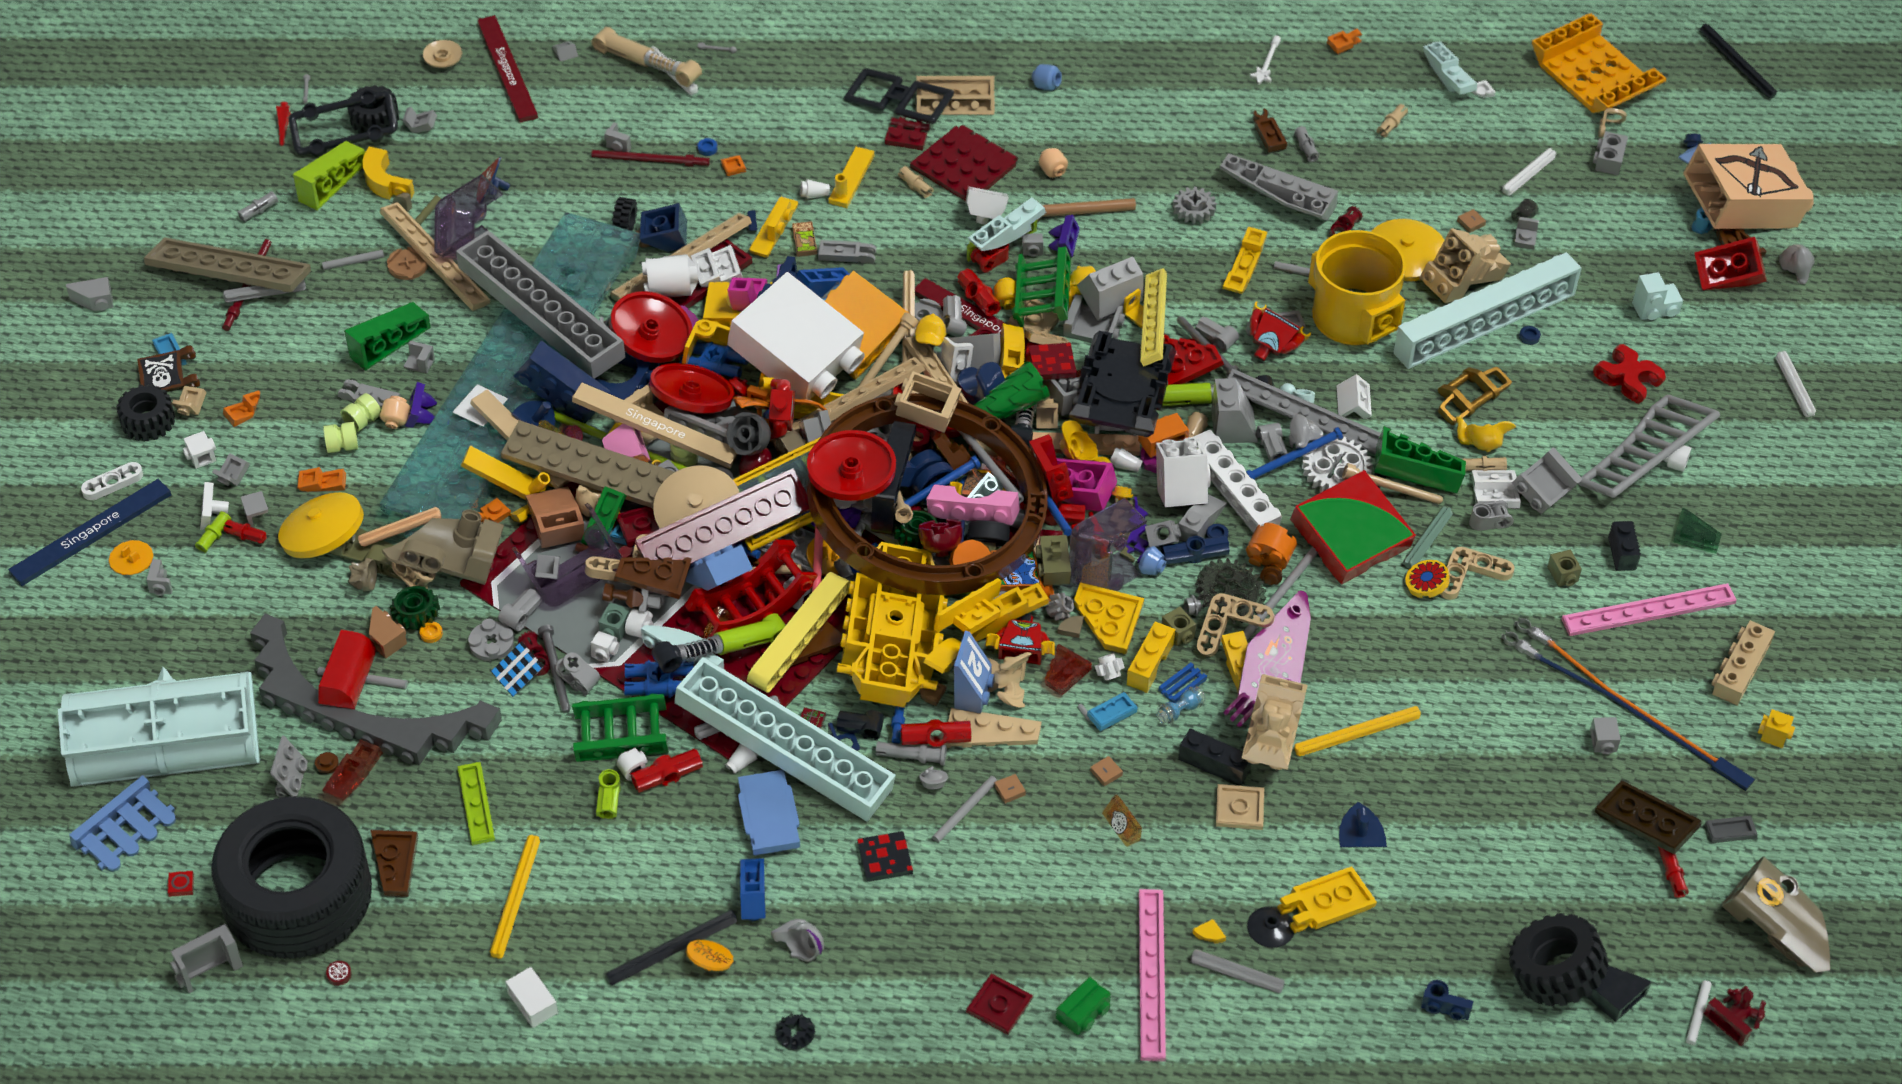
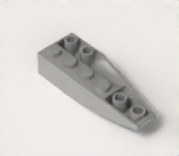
[1220,153,1338,220]

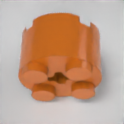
[1246,523,1297,572]

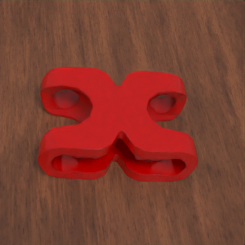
[1593,344,1666,404]

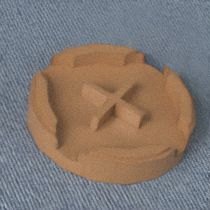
[387,247,428,280]

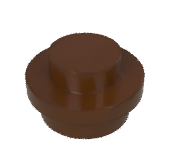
[1260,565,1282,585]
[315,752,339,773]

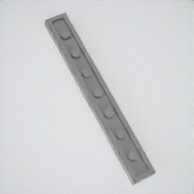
[1227,368,1381,455]

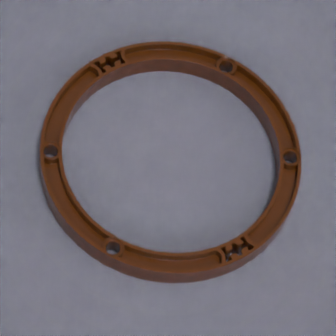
[807,393,1048,595]

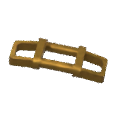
[1438,367,1512,425]

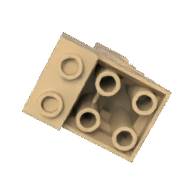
[1419,228,1511,303]
[1242,674,1308,770]

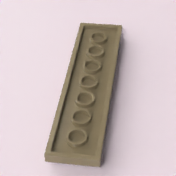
[144,237,311,292]
[501,420,675,508]

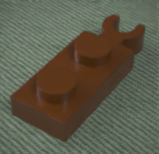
[1253,108,1287,152]

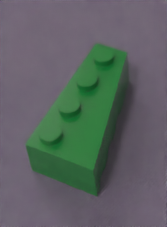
[344,302,431,371]
[1374,426,1466,493]

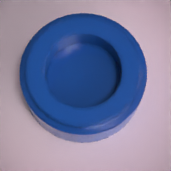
[698,138,717,156]

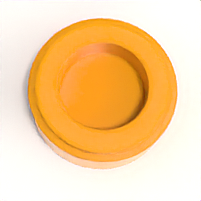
[419,622,443,643]

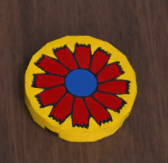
[1405,560,1450,598]

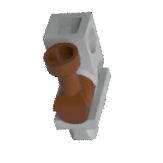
[602,580,665,612]

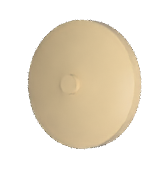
[653,466,740,529]

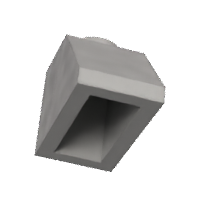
[66,277,114,311]

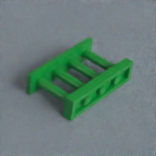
[1012,247,1071,327]
[572,694,669,762]

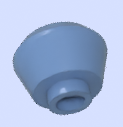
[1139,546,1167,575]

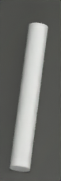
[1686,980,1712,1045]

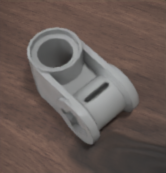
[1469,500,1514,531]
[555,652,600,696]

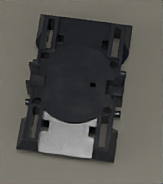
[1069,331,1176,437]

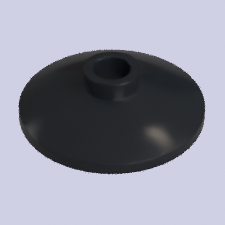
[1247,906,1294,948]

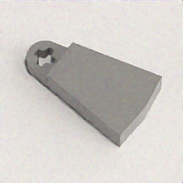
[929,333,1001,369]

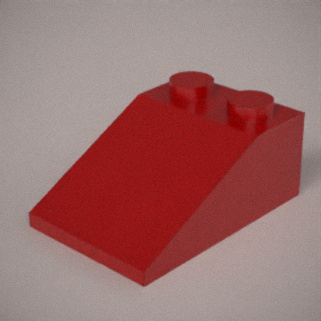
[1694,236,1767,290]

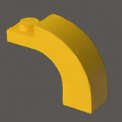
[363,147,414,200]

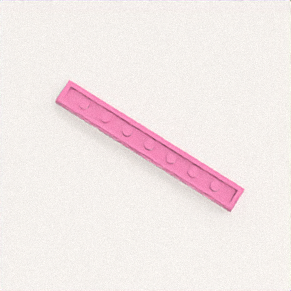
[1562,583,1737,636]
[1139,889,1166,1061]

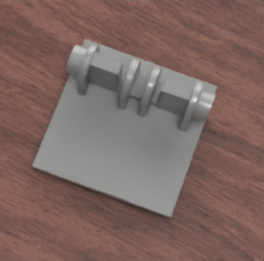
[270,735,308,798]

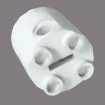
[642,254,698,298]

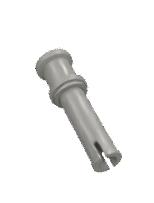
[876,741,947,766]

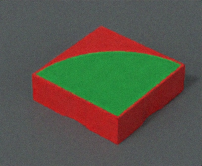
[1290,470,1416,585]

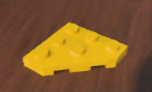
[1074,582,1144,654]

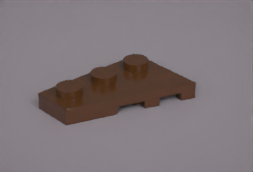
[614,557,692,599]
[791,621,842,666]
[370,830,418,897]

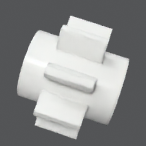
[1095,653,1125,680]

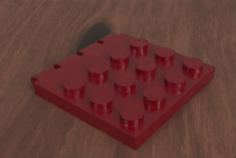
[910,125,1018,201]

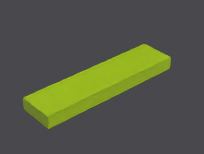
[457,762,495,845]

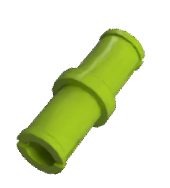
[195,511,232,553]

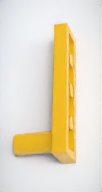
[828,147,875,208]
[460,446,550,501]

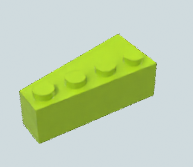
[293,141,365,211]

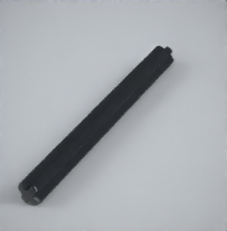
[1699,23,1777,99]
[606,910,737,985]

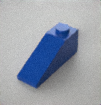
[796,267,850,298]
[740,858,766,921]

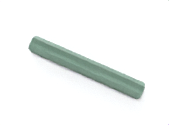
[1403,506,1453,568]

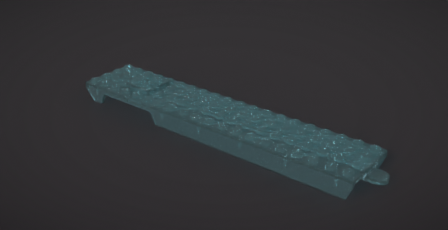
[380,212,640,538]

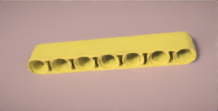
[747,572,850,693]

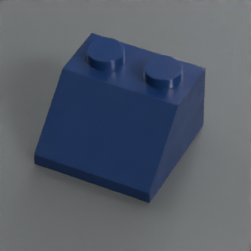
[640,203,687,252]

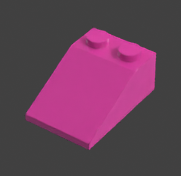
[1057,458,1117,511]

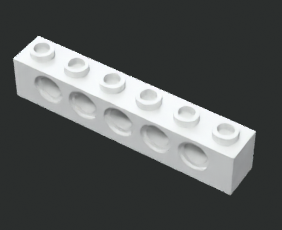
[1191,429,1282,533]

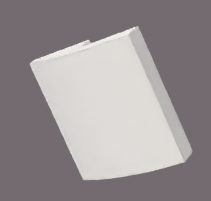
[691,245,743,287]
[1472,470,1521,508]

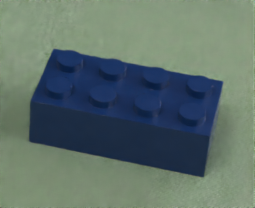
[513,341,611,423]

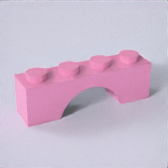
[926,485,1020,525]

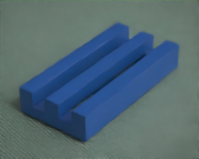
[1158,662,1207,704]

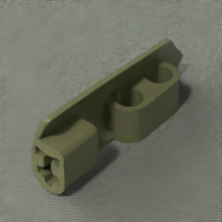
[328,528,402,580]

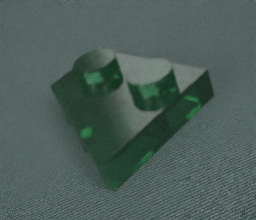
[1673,508,1722,554]

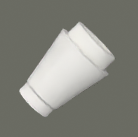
[800,179,830,199]
[1110,447,1143,473]
[725,744,758,774]

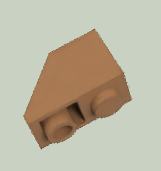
[369,606,407,659]

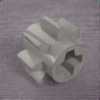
[1046,592,1074,621]

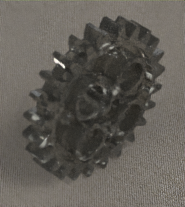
[1195,558,1267,624]

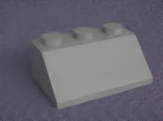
[1077,257,1143,321]

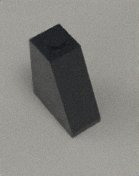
[1585,965,1651,1022]

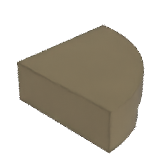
[392,192,412,212]
[1057,616,1084,638]

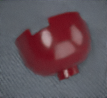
[918,519,963,557]

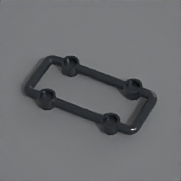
[288,89,398,157]

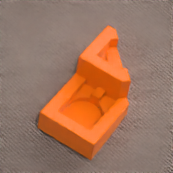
[223,390,260,427]

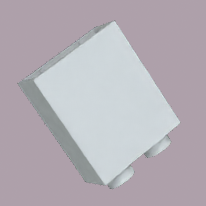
[727,272,865,406]

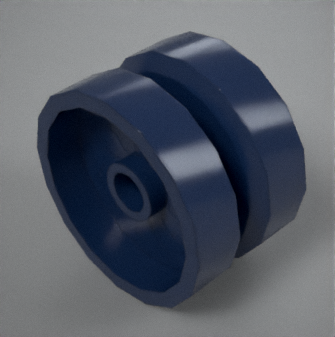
[906,449,957,505]

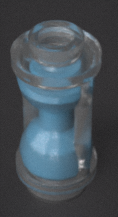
[1156,686,1206,726]

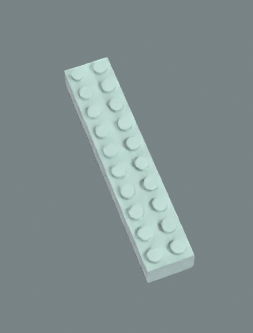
[1394,252,1581,369]
[675,657,896,822]

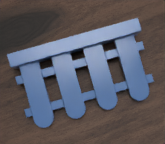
[69,775,176,871]

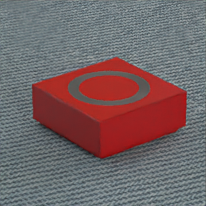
[168,871,194,897]

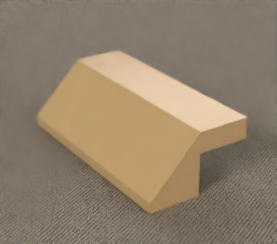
[917,76,995,115]

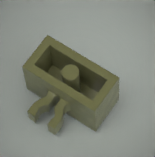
[1036,535,1071,586]

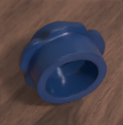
[1683,133,1703,148]

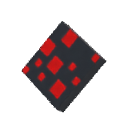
[857,831,913,882]

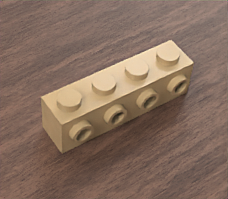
[1711,620,1775,706]

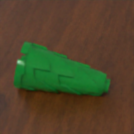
[974,361,1051,419]

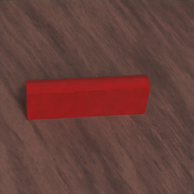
[318,630,376,709]

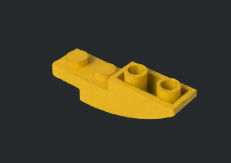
[1000,323,1025,378]
[961,582,1049,642]
[1221,631,1248,691]

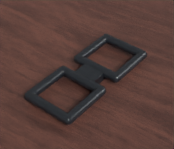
[844,68,954,124]

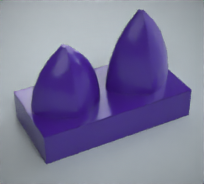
[1048,215,1080,258]
[405,382,438,428]

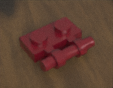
[885,117,930,151]

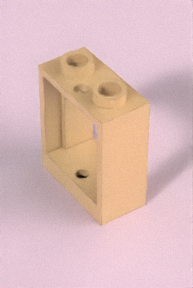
[894,371,961,433]

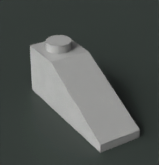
[1178,494,1227,542]

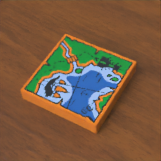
[991,550,1042,591]

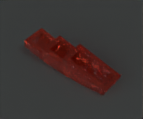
[322,739,383,801]

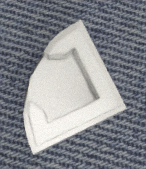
[1472,80,1496,97]

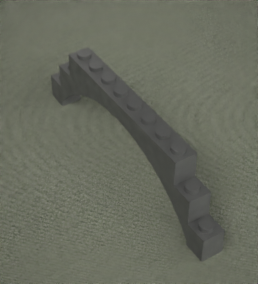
[250,613,502,766]

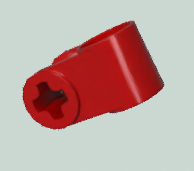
[970,243,1009,273]

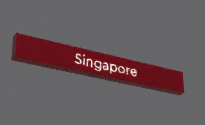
[477,15,538,123]
[915,278,1038,357]

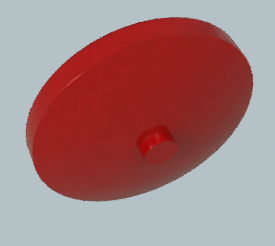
[609,291,693,363]
[649,363,734,413]
[807,430,896,501]

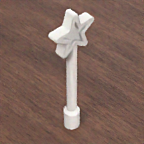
[1250,36,1281,85]

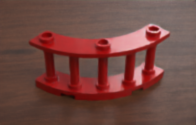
[684,539,818,640]

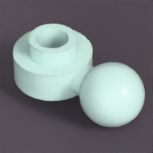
[1280,383,1315,403]

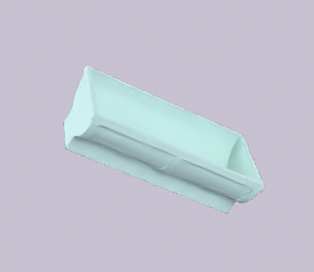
[58,672,260,787]

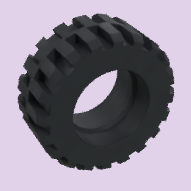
[1509,913,1608,1007]

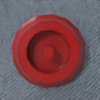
[729,376,749,397]

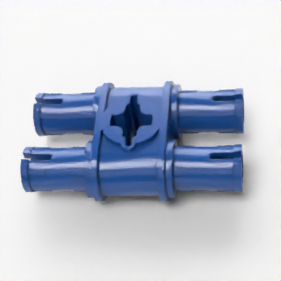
[679,341,749,378]
[624,660,694,698]

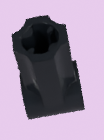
[836,710,884,740]

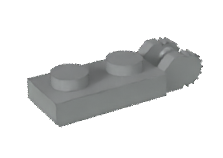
[818,240,876,264]
[338,379,400,409]

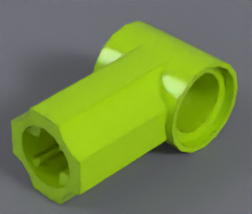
[596,769,621,819]

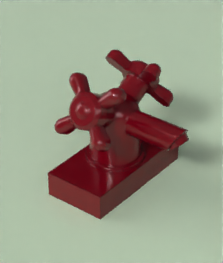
[1704,986,1766,1047]

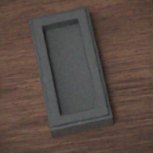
[1705,815,1758,844]

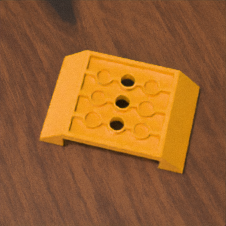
[1532,13,1667,113]

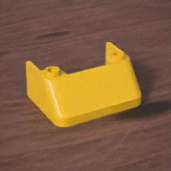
[682,319,767,387]

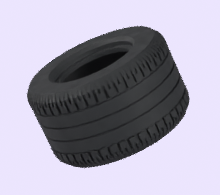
[211,796,372,959]

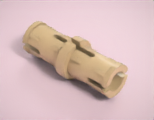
[1377,104,1408,137]
[898,166,934,198]
[1462,456,1507,472]

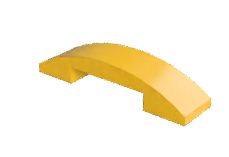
[1223,226,1268,294]
[923,638,961,674]

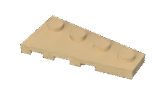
[944,707,1041,748]

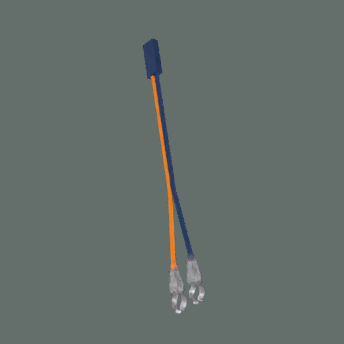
[1501,617,1755,791]

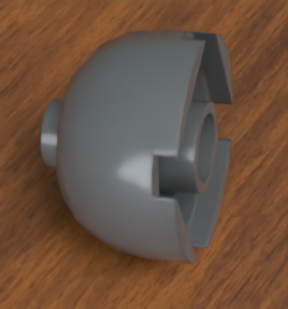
[726,412,771,456]

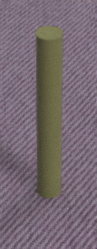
[415,195,441,225]

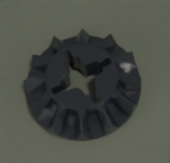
[776,1012,815,1050]

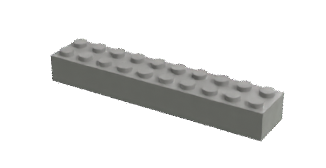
[456,230,625,379]

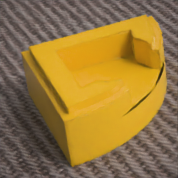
[510,504,531,522]
[1192,919,1226,943]

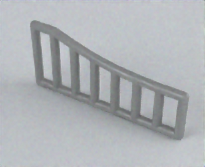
[1578,395,1720,498]

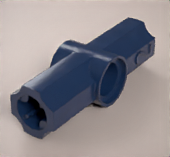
[1161,535,1230,565]

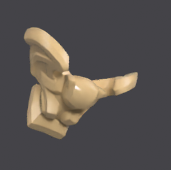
[994,652,1031,707]

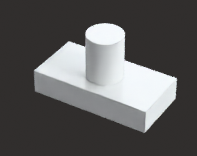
[200,482,229,529]

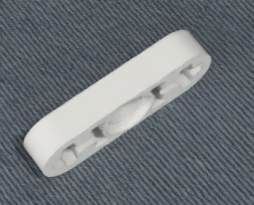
[81,462,143,500]

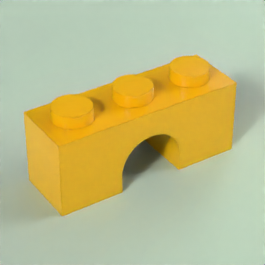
[1127,621,1176,693]

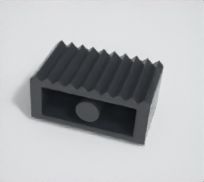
[1608,521,1641,571]

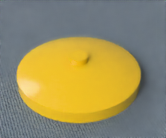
[1371,219,1444,281]
[278,492,364,558]

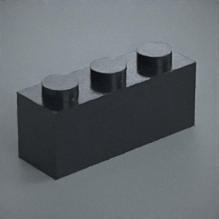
[1178,728,1252,786]

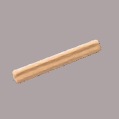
[358,507,442,547]

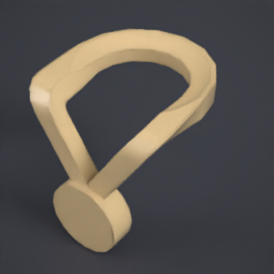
[1598,108,1627,138]

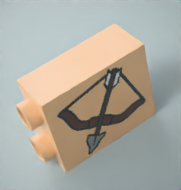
[1683,144,1814,229]

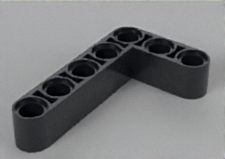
[871,421,916,536]

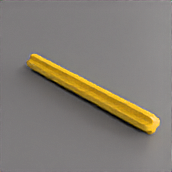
[1294,706,1421,756]
[490,835,540,959]

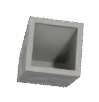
[1211,378,1258,443]

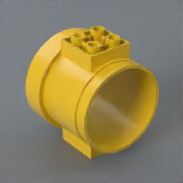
[1308,230,1406,345]

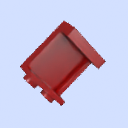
[1029,434,1074,503]

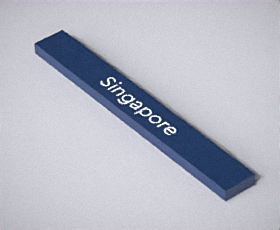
[8,479,172,586]

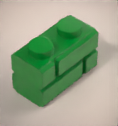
[1056,977,1111,1036]

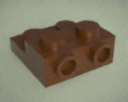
[930,429,972,475]

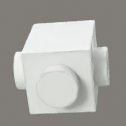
[183,431,216,469]

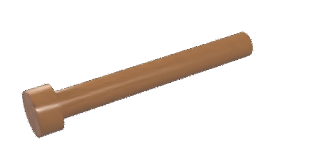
[1037,198,1136,221]

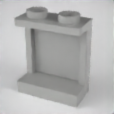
[1063,294,1125,343]
[1512,447,1582,514]
[170,924,243,994]

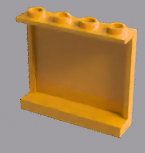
[825,271,909,380]

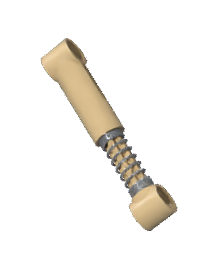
[592,27,702,87]

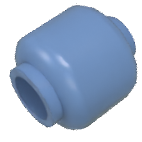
[1032,64,1062,90]

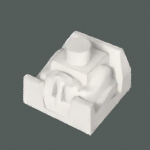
[966,186,1009,224]

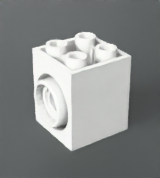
[1156,438,1211,507]

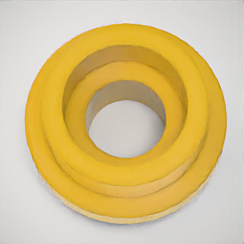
[1112,486,1133,501]

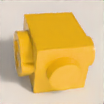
[1757,709,1795,749]

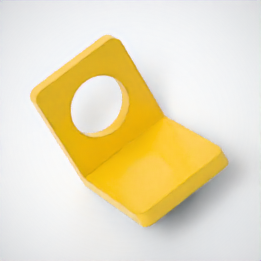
[1123,288,1144,328]

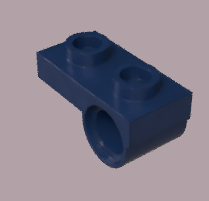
[1421,980,1474,1021]

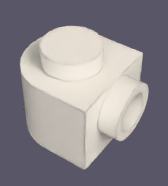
[1664,445,1691,472]
[625,608,654,638]
[591,631,619,663]
[616,748,648,781]

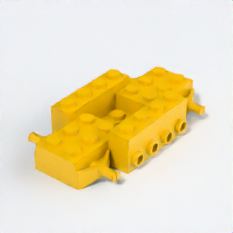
[836,542,948,708]

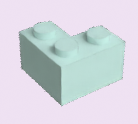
[1632,272,1683,320]

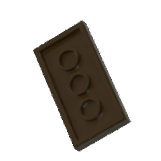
[1595,780,1701,855]

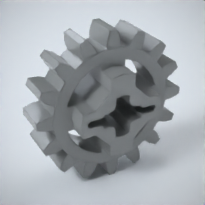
[1173,187,1217,224]

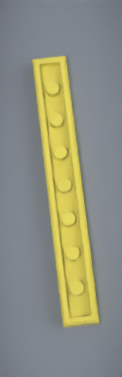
[1140,268,1167,367]

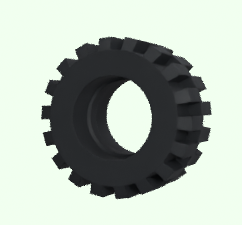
[347,85,399,134]
[116,384,175,441]

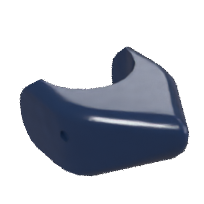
[957,362,1005,405]

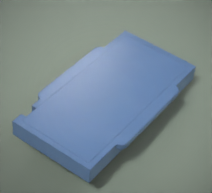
[738,770,800,855]

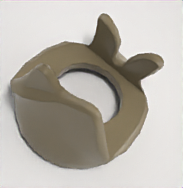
[348,558,377,592]

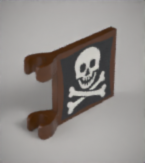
[137,345,200,392]

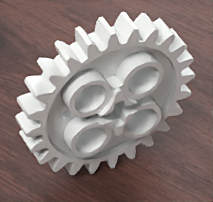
[1302,437,1373,493]

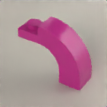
[728,277,768,312]

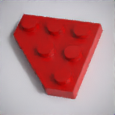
[1163,335,1224,385]

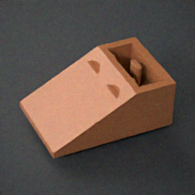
[525,486,584,548]

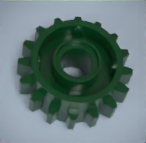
[893,510,937,550]
[390,586,440,630]

